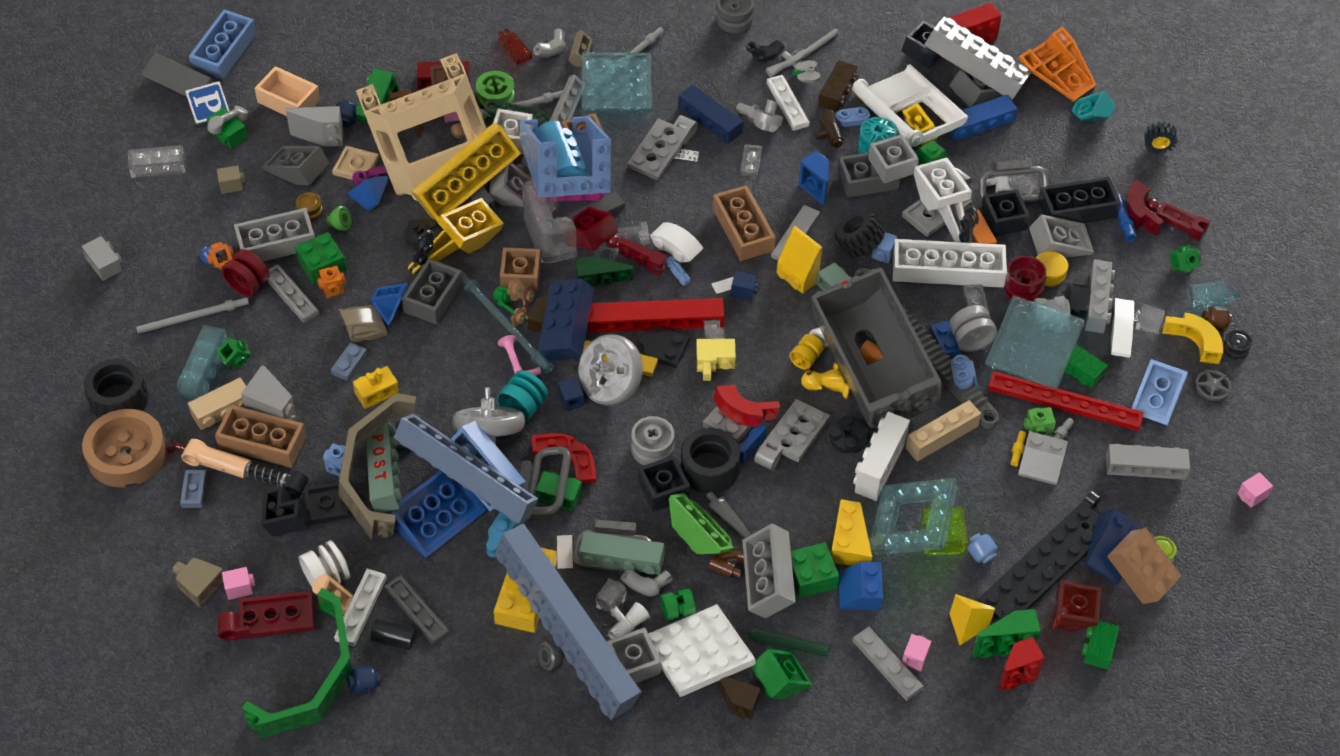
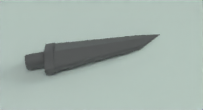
[706,491,751,538]

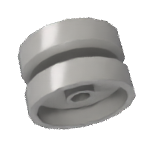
[949,305,998,352]
[631,416,674,465]

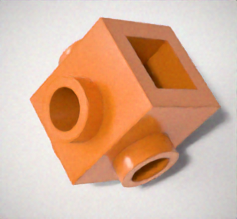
[206,242,234,270]
[317,266,346,298]

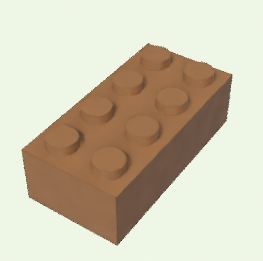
[713,185,775,261]
[215,405,307,468]

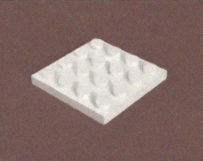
[648,605,756,697]

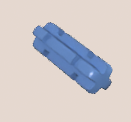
[665,256,691,286]

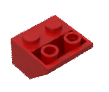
[999,637,1044,691]

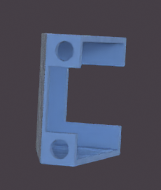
[519,116,611,197]

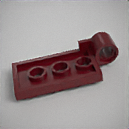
[218,591,314,641]

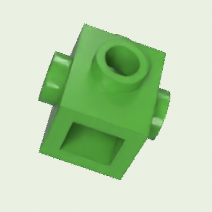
[1024,407,1056,435]

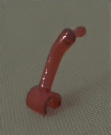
[165,439,187,453]

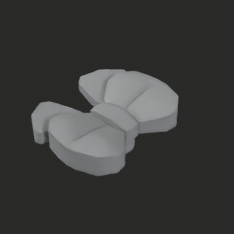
[795,60,821,83]

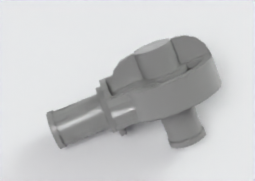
[736,99,783,132]

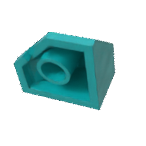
[1071,91,1116,121]

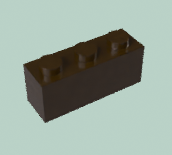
[818,60,859,112]

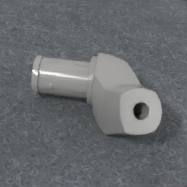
[533,29,566,58]
[621,569,672,597]

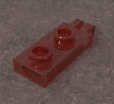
[498,28,532,65]

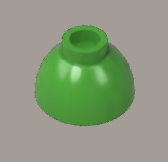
[327,206,352,231]

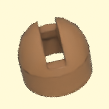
[450,123,465,138]

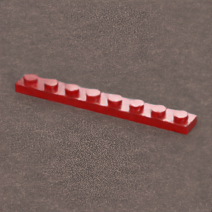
[988,371,1144,432]

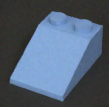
[1131,359,1188,426]

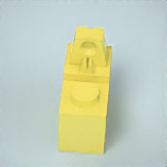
[696,339,736,381]

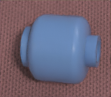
[967,533,998,564]

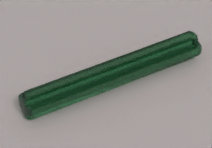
[748,628,830,657]

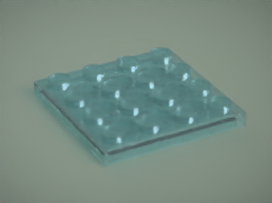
[582,52,652,113]
[985,296,1085,390]

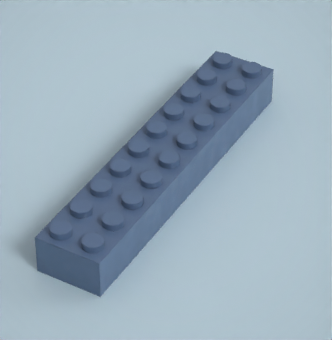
[496,523,641,720]

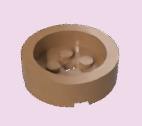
[82,409,167,488]

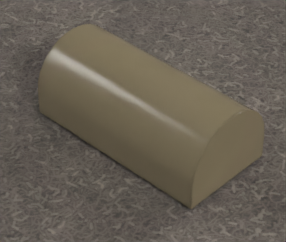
[569,30,592,67]

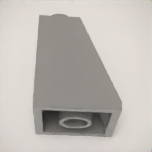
[241,366,297,422]

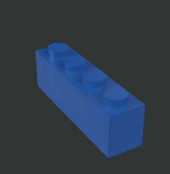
[945,95,1017,141]

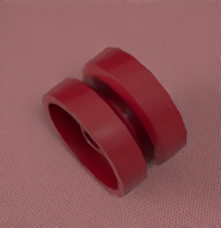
[221,249,270,297]

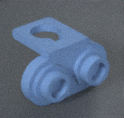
[951,355,978,389]

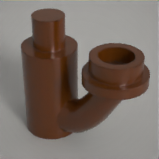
[708,547,744,578]

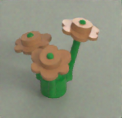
[493,280,534,327]

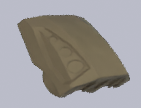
[338,304,387,342]

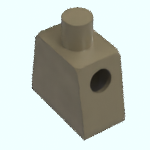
[172,558,224,608]

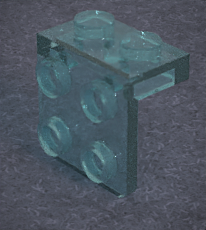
[1188,279,1241,310]

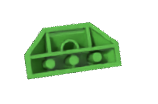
[669,493,734,554]

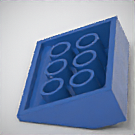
[385,470,487,558]

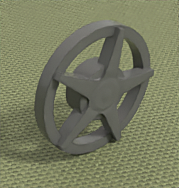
[1195,370,1232,401]

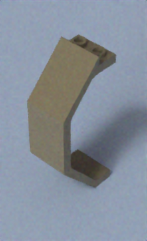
[339,393,416,540]

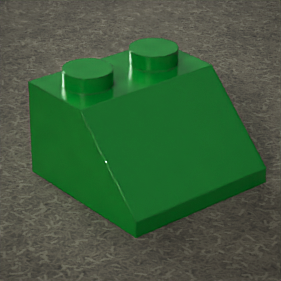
[752,649,812,700]

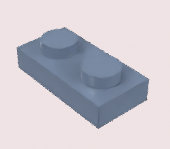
[331,343,367,381]
[180,470,207,508]

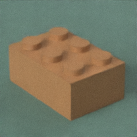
[1107,528,1181,604]

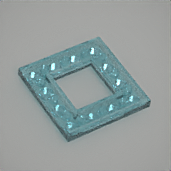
[869,478,958,555]

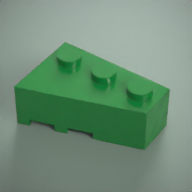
[355,68,400,124]

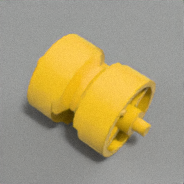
[789,334,824,370]

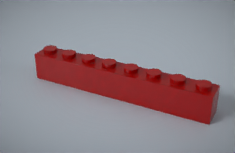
[586,298,724,333]

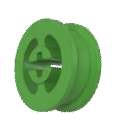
[476,71,514,109]

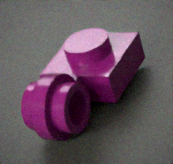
[352,166,387,185]

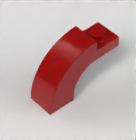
[713,385,780,427]

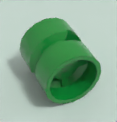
[660,588,696,621]

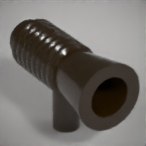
[815,110,844,148]

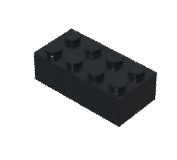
[1037,177,1121,223]

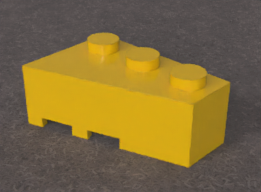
[831,499,872,566]

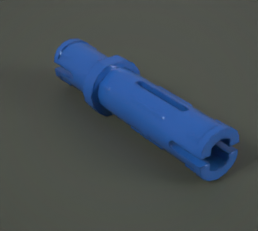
[1117,195,1137,242]

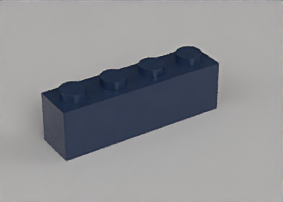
[678,85,743,144]

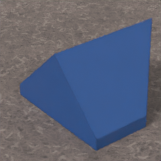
[347,176,389,211]
[370,283,409,327]

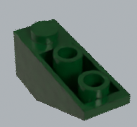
[575,256,634,286]

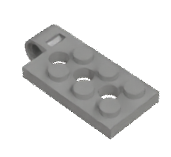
[627,115,698,181]
[902,168,972,237]
[754,399,830,470]

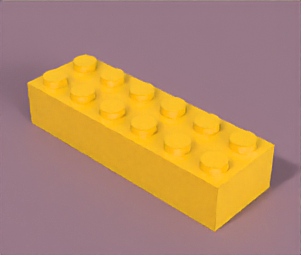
[411,123,521,222]

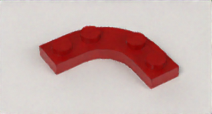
[531,433,596,484]

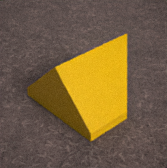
[949,594,995,645]

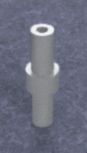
[1054,418,1074,440]

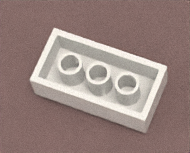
[853,412,910,501]

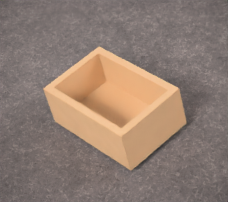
[255,66,320,116]

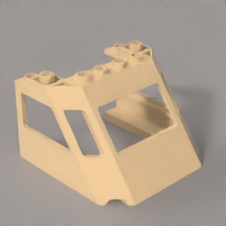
[356,53,486,201]

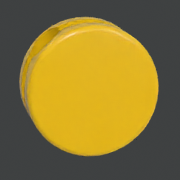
[1036,251,1068,286]

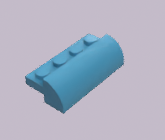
[534,121,589,177]

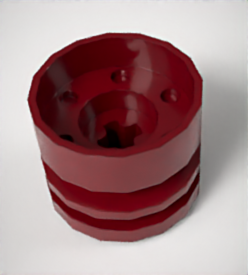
[1005,256,1046,306]

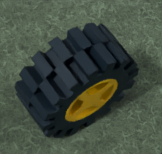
[1144,122,1177,153]

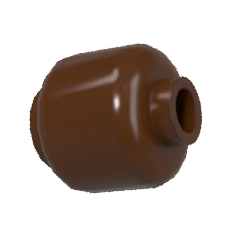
[1202,305,1232,331]

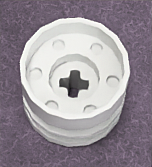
[298,540,350,587]

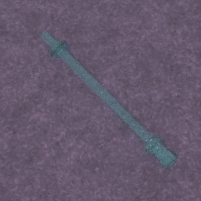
[462,272,554,374]

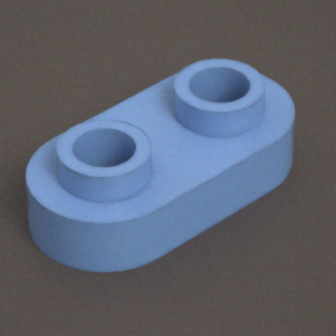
[836,107,870,127]

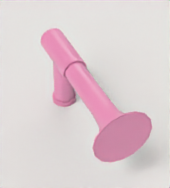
[498,335,541,376]

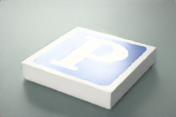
[185,81,229,125]

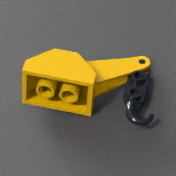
[408,198,504,276]

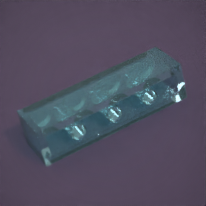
[177,325,228,399]

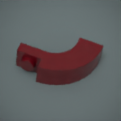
[1125,179,1164,236]

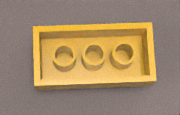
[494,548,557,633]

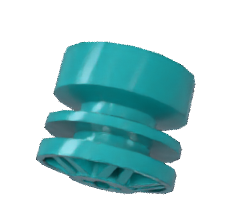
[857,117,897,154]
[496,370,548,422]

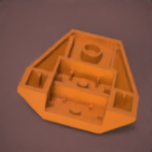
[1018,26,1097,102]

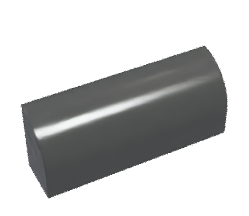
[141,52,214,97]

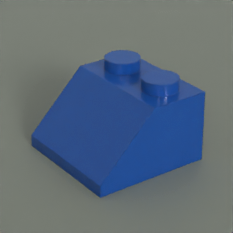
[798,151,829,205]
[839,562,883,611]

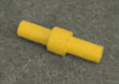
[1011,431,1026,466]

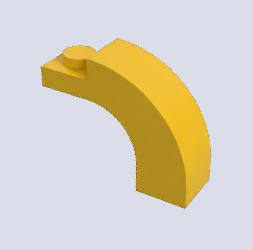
[1162,313,1223,364]

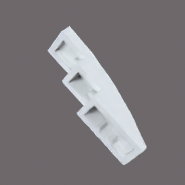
[1111,298,1134,358]

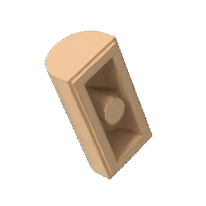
[312,575,354,614]

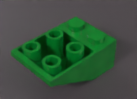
[972,609,1040,658]

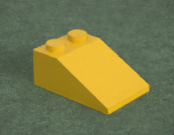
[777,226,822,294]

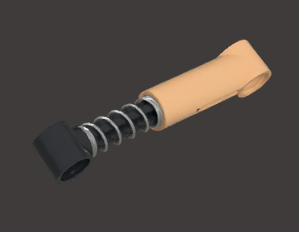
[181,439,309,499]

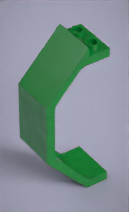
[242,588,352,739]

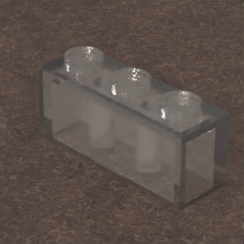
[128,145,186,178]

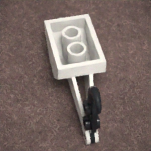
[914,158,979,243]

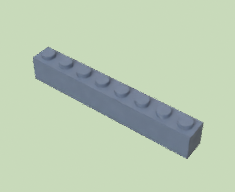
[394,414,538,523]

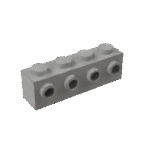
[1085,259,1115,333]
[1106,444,1190,480]

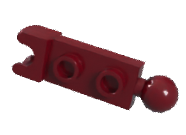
[1145,199,1210,241]
[606,234,667,276]

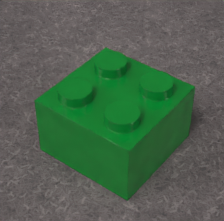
[295,232,347,285]
[791,542,839,598]

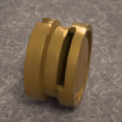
[296,192,323,221]

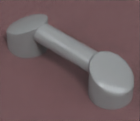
[207,106,248,134]

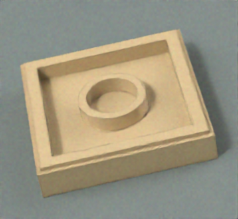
[332,146,379,180]

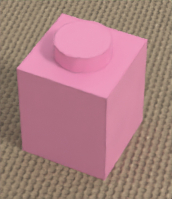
[1238,472,1273,508]
[222,567,255,600]
[902,634,931,671]

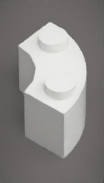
[650,222,703,263]

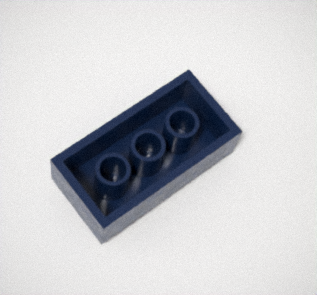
[538,279,594,360]

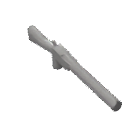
[766,29,840,78]

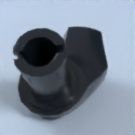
[746,40,785,62]

